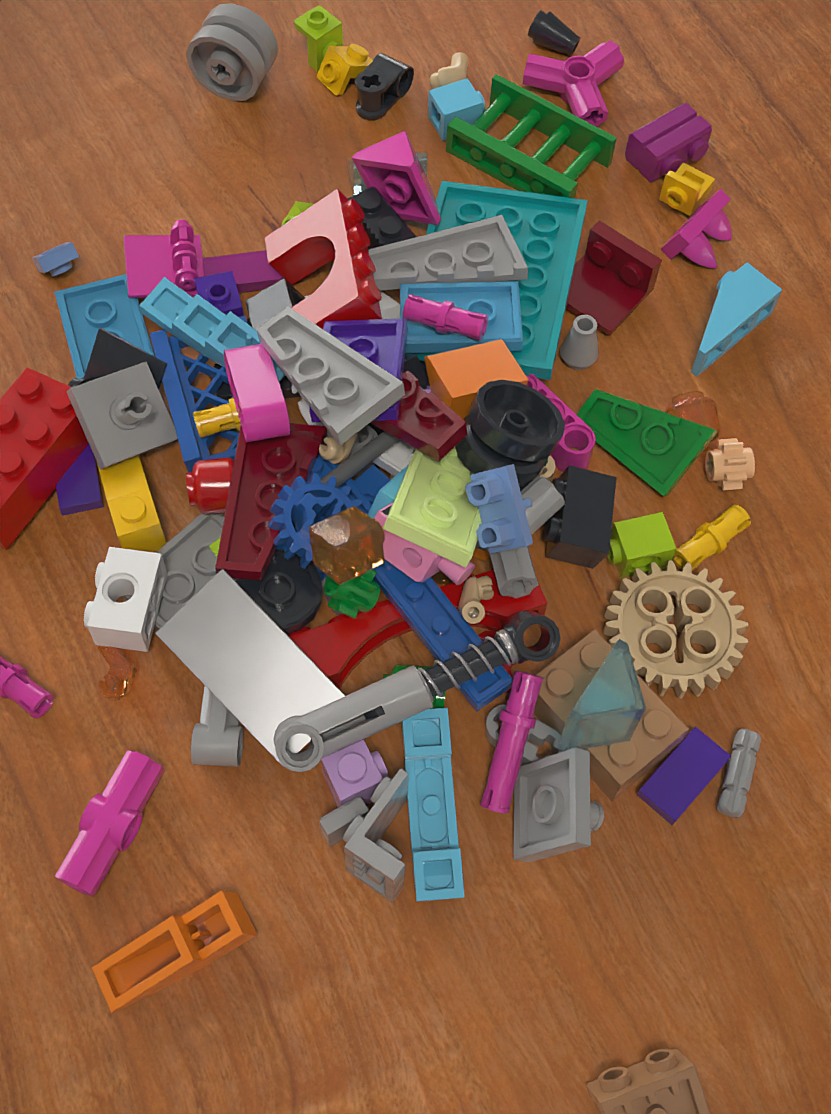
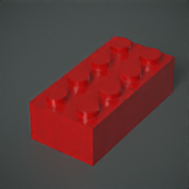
[0,367,89,550]

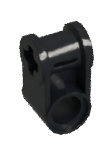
[356,53,414,120]

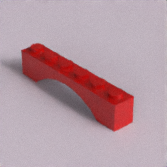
[287,568,548,689]

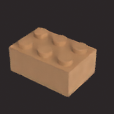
[534,629,689,802]

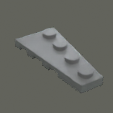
[368,215,528,290]
[256,307,405,446]

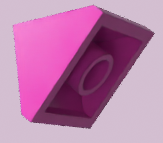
[352,131,441,225]

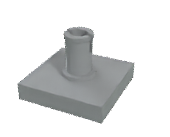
[66,362,178,470]
[513,747,604,863]

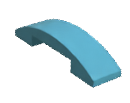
[402,708,465,902]

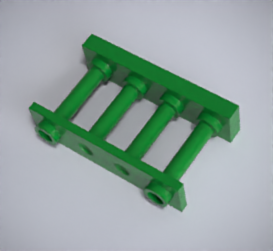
[446,74,617,198]

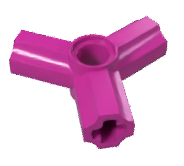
[522,40,624,127]

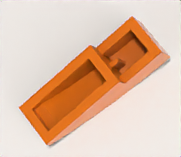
[92,890,258,1013]

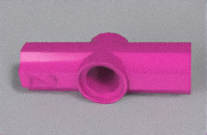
[55,750,164,897]

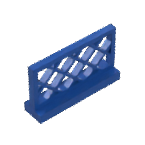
[150,316,247,473]

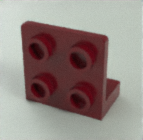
[566,220,662,335]

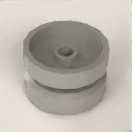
[186,3,278,101]

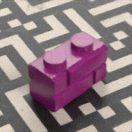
[625,102,712,183]

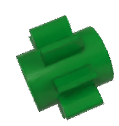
[324,559,380,619]

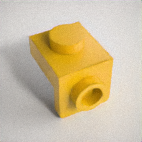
[317,44,373,96]
[659,162,715,216]

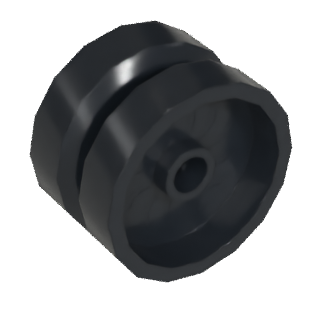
[455,379,565,488]

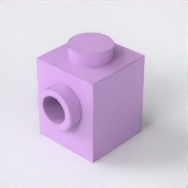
[321,740,388,808]

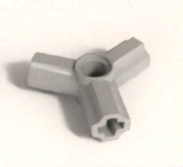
[475,476,565,598]

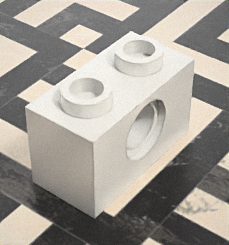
[84,547,167,652]

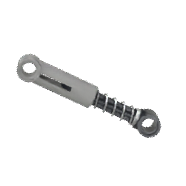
[273,610,561,772]

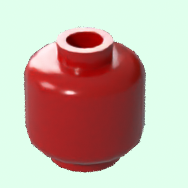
[186,457,234,515]

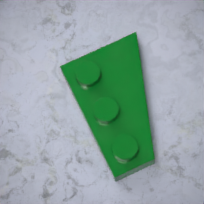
[576,389,719,496]

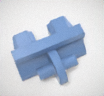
[465,464,533,554]

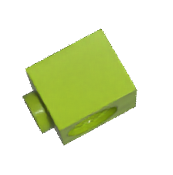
[607,512,677,578]

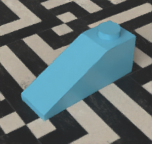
[691,262,782,377]

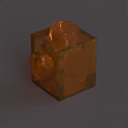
[309,506,385,585]

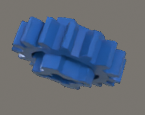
[269,473,367,571]

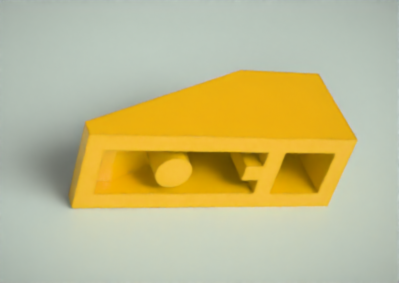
[97,455,166,552]

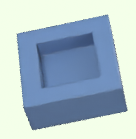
[32,242,79,276]

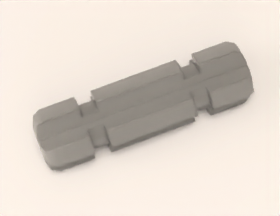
[717,729,761,818]

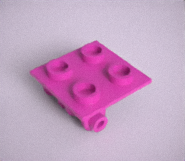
[123,220,204,298]

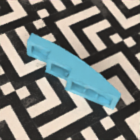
[139,277,285,382]

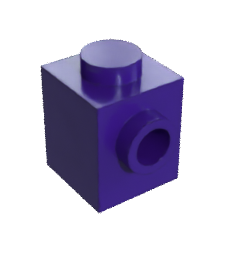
[194,271,244,317]

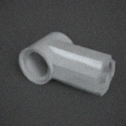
[191,686,243,767]

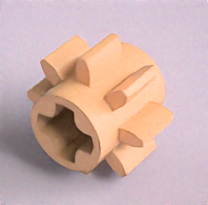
[705,438,755,491]

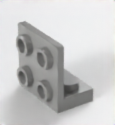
[343,769,409,903]

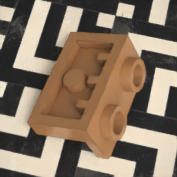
[586,1049,710,1114]

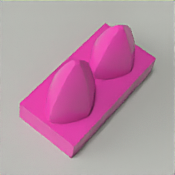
[661,188,732,269]

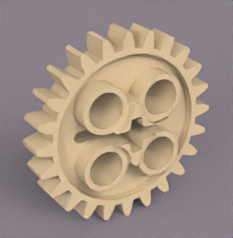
[603,560,748,698]

